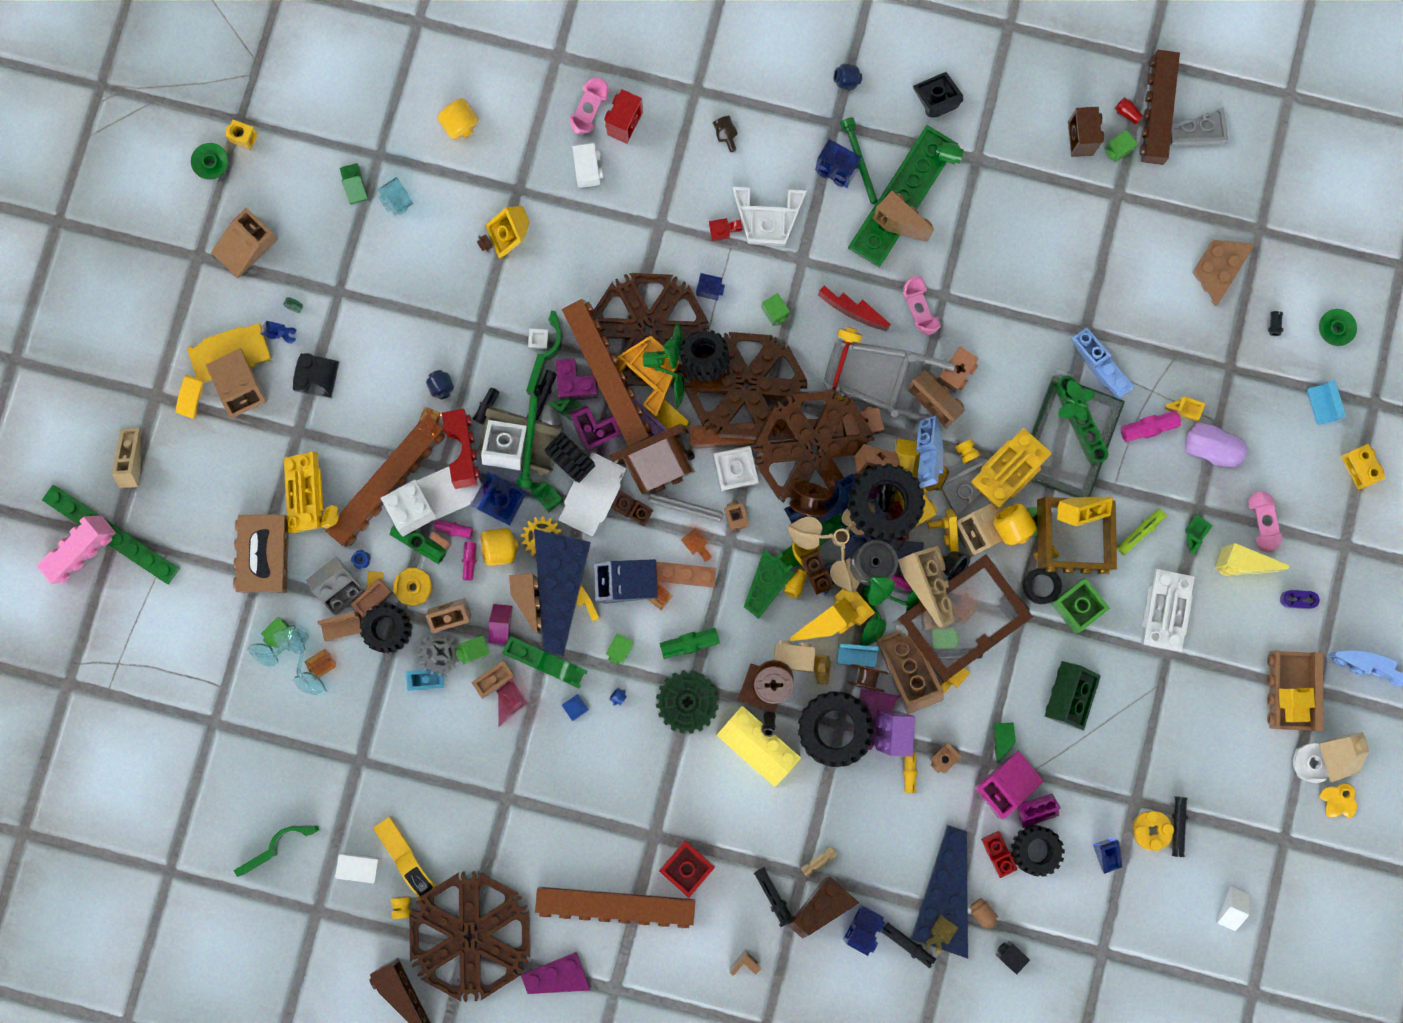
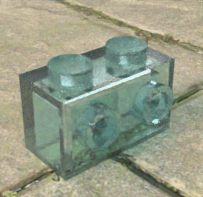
[378,177,413,216]

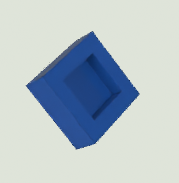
[562,694,588,721]

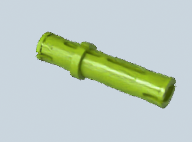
[1117,508,1167,556]

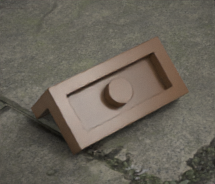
[317,612,362,641]
[729,950,761,976]

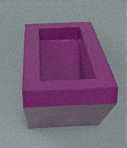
[489,604,513,644]

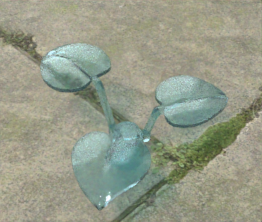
[247,625,328,695]

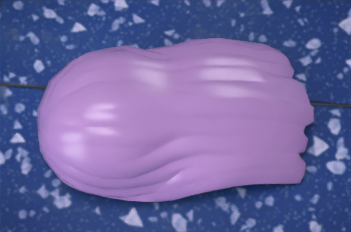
[1186,422,1247,467]

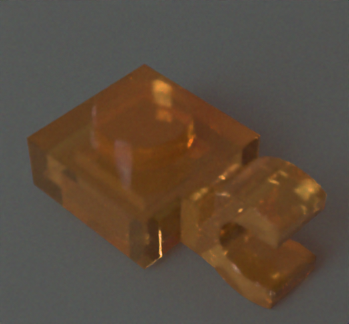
[681,528,712,562]

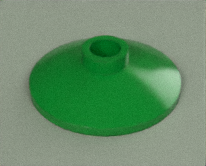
[191,143,229,180]
[1319,309,1357,346]

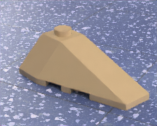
[898,546,954,628]

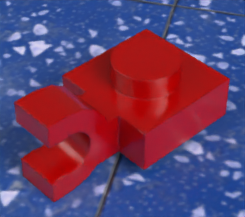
[709,218,742,241]

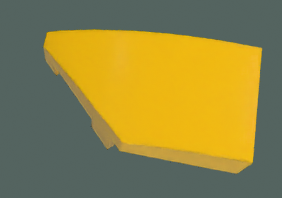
[1165,396,1206,422]

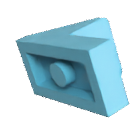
[406,669,444,691]

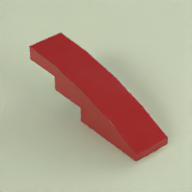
[818,285,891,331]

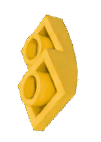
[175,374,204,419]

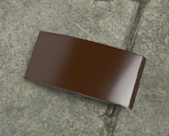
[611,490,653,526]
[800,549,834,595]

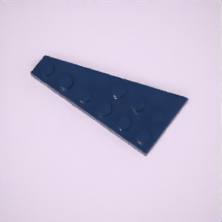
[534,529,591,656]
[911,825,968,959]

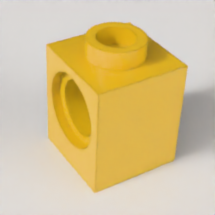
[225,119,258,150]

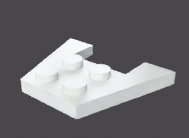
[732,187,807,246]

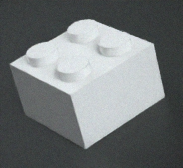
[481,420,527,470]
[381,479,437,537]

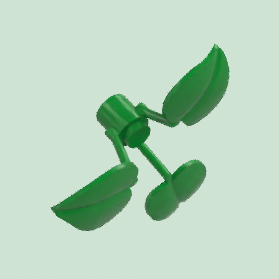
[643,323,685,409]
[860,576,921,646]

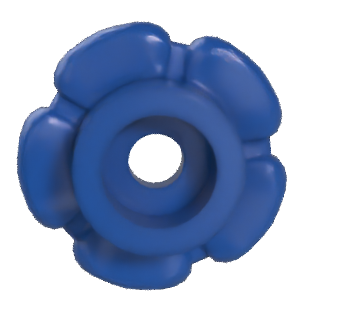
[351,550,371,569]
[609,687,627,706]

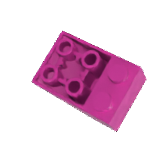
[973,751,1044,820]

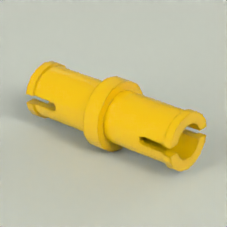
[902,752,918,793]

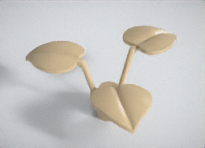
[788,503,875,592]

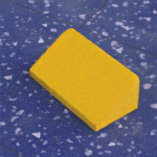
[650,400,690,429]

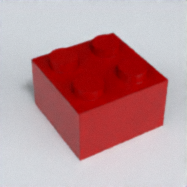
[604,89,643,144]
[659,840,715,898]

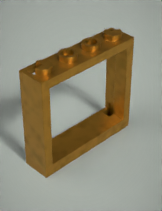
[1037,497,1117,574]

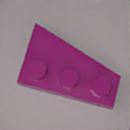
[853,689,899,750]
[521,952,591,994]

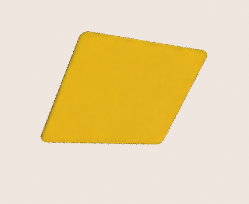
[366,571,383,590]

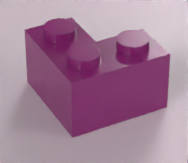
[556,358,598,400]
[568,405,621,450]

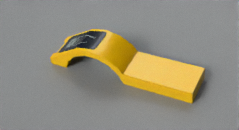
[373,816,436,901]

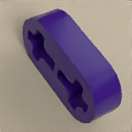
[1280,590,1320,609]

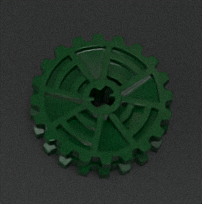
[656,670,719,734]

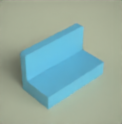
[1307,380,1346,425]
[837,643,879,667]

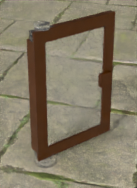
[892,554,1033,682]

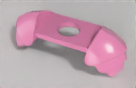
[570,78,609,134]
[903,276,941,335]
[1248,491,1282,552]

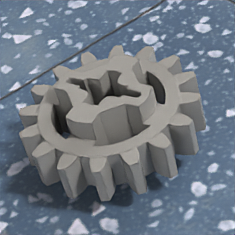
[417,633,459,676]

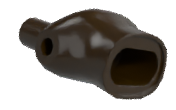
[712,115,738,152]

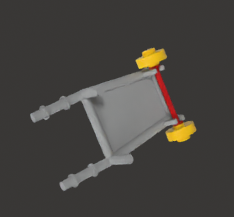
[823,326,955,421]

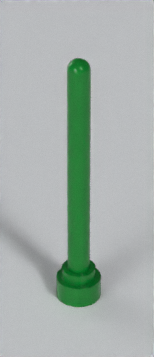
[840,117,877,204]
[516,395,538,488]

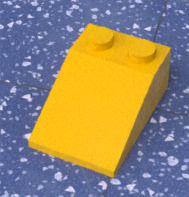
[789,598,859,641]

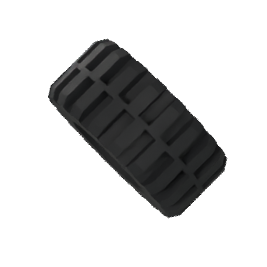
[847,463,925,541]
[798,691,875,767]

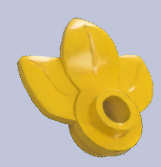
[1319,783,1357,819]

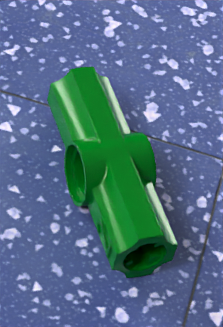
[389,525,447,565]
[659,628,720,659]

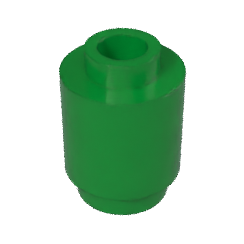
[935,141,964,164]

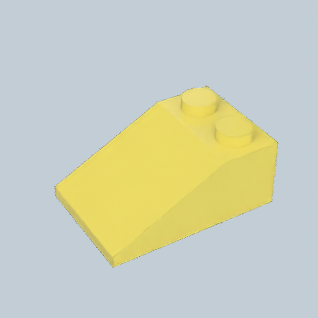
[1214,543,1290,577]

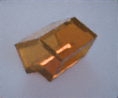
[416,407,441,437]
[648,583,673,611]
[304,649,336,680]

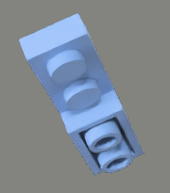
[1072,328,1134,400]
[916,415,944,488]
[1328,651,1403,687]

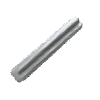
[649,492,723,522]

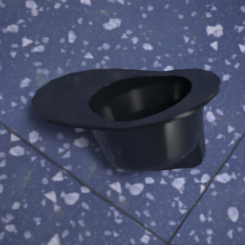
[943,551,970,580]

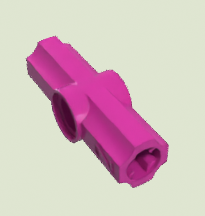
[1120,411,1181,443]

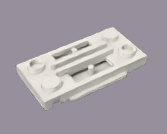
[558,452,627,537]
[416,467,487,521]
[1142,569,1195,653]

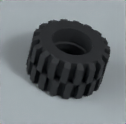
[680,329,730,382]
[545,433,595,483]
[360,604,412,653]
[1011,825,1065,877]

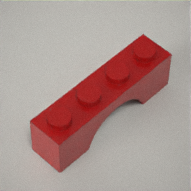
[442,408,480,489]

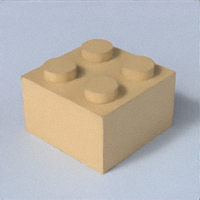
[773,640,816,673]

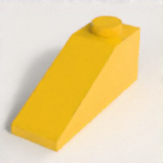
[1057,496,1113,526]

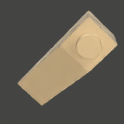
[112,428,141,488]

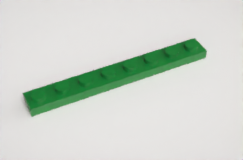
[42,485,180,585]

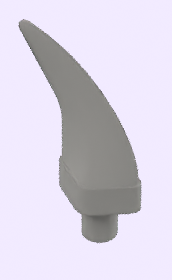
[542,389,562,427]

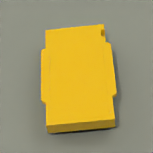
[187,323,272,383]
[971,428,1052,509]
[284,451,323,534]

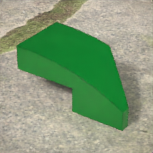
[548,398,583,422]
[530,482,563,513]
[1185,514,1213,555]
[993,722,1016,763]

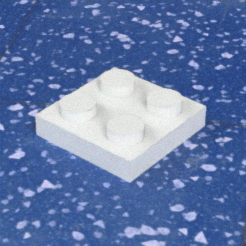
[713,446,759,492]

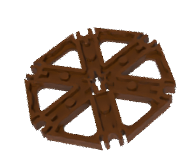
[592,273,709,386]
[684,332,808,440]
[753,389,875,505]
[409,871,530,1002]

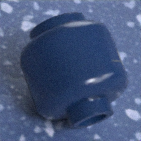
[833,63,862,90]
[426,370,454,400]

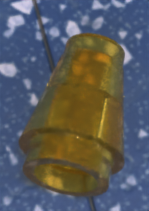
[814,655,832,684]

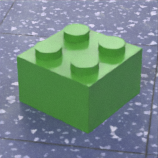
[1051,578,1110,634]

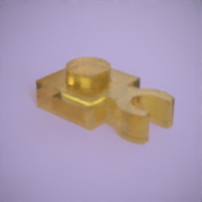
[926,915,958,954]

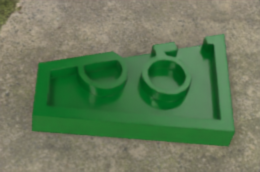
[744,550,794,619]

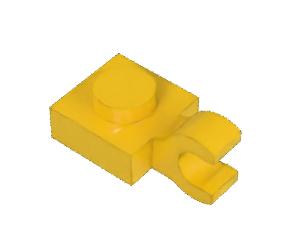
[320,505,339,529]
[940,660,970,693]

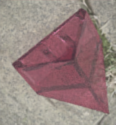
[496,680,530,727]

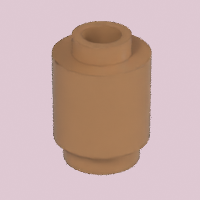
[969,898,998,929]

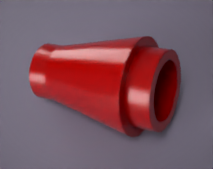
[1114,97,1143,124]

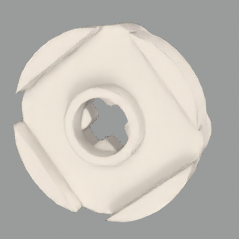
[1293,743,1329,783]

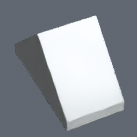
[1216,886,1250,931]

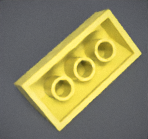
[716,706,801,787]

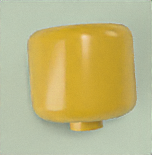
[437,98,479,140]
[993,504,1036,545]
[481,528,518,567]

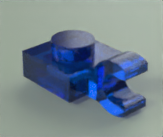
[260,321,297,344]

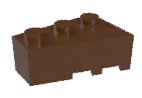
[788,876,859,939]

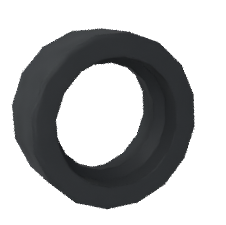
[1023,568,1062,605]

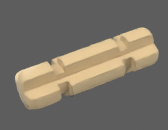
[801,847,837,877]

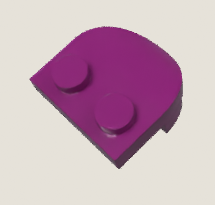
[1018,794,1061,828]

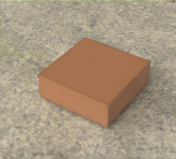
[429,532,451,550]

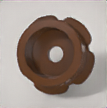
[477,234,493,252]

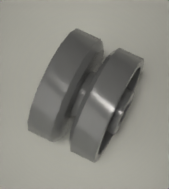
[850,540,898,586]

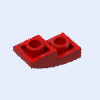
[981,831,1018,878]

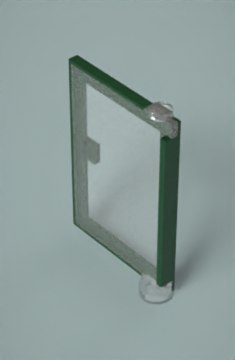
[1028,369,1125,498]

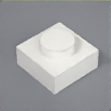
[528,329,549,350]

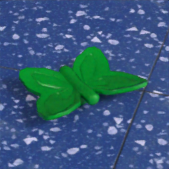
[1058,380,1095,421]

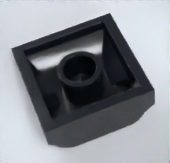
[913,72,963,118]
[293,353,339,398]

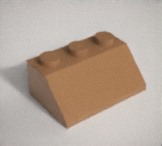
[907,370,965,429]

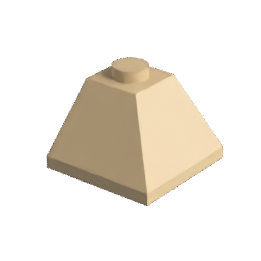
[1319,732,1369,782]

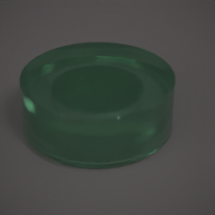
[283,297,303,313]

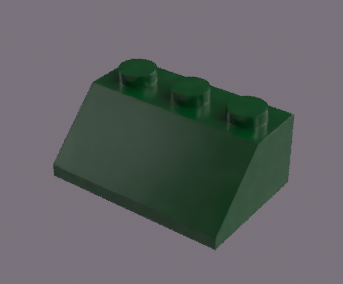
[1044,661,1101,731]

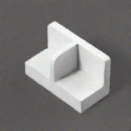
[335,853,382,883]

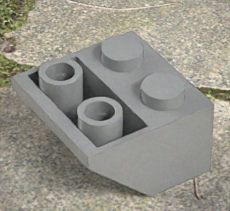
[306,556,365,615]

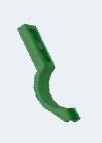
[526,310,563,396]
[772,513,846,574]
[502,636,588,689]
[233,825,320,877]

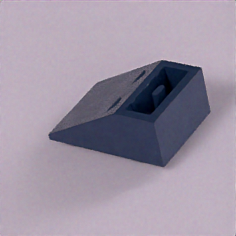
[594,559,658,604]

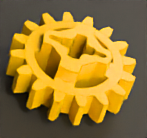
[521,516,562,557]

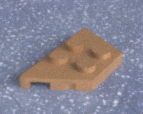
[1192,240,1254,306]

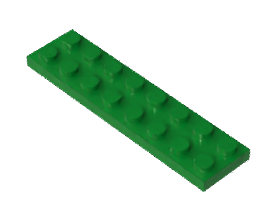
[848,125,958,268]

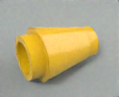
[784,569,807,599]

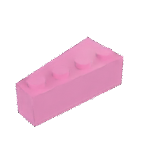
[37,515,116,584]

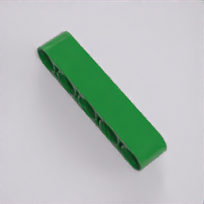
[1055,375,1109,465]

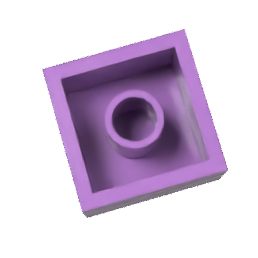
[874,711,915,756]

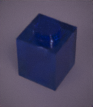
[696,273,725,301]

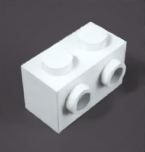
[572,143,603,188]

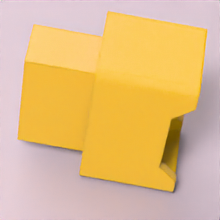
[1279,688,1315,722]

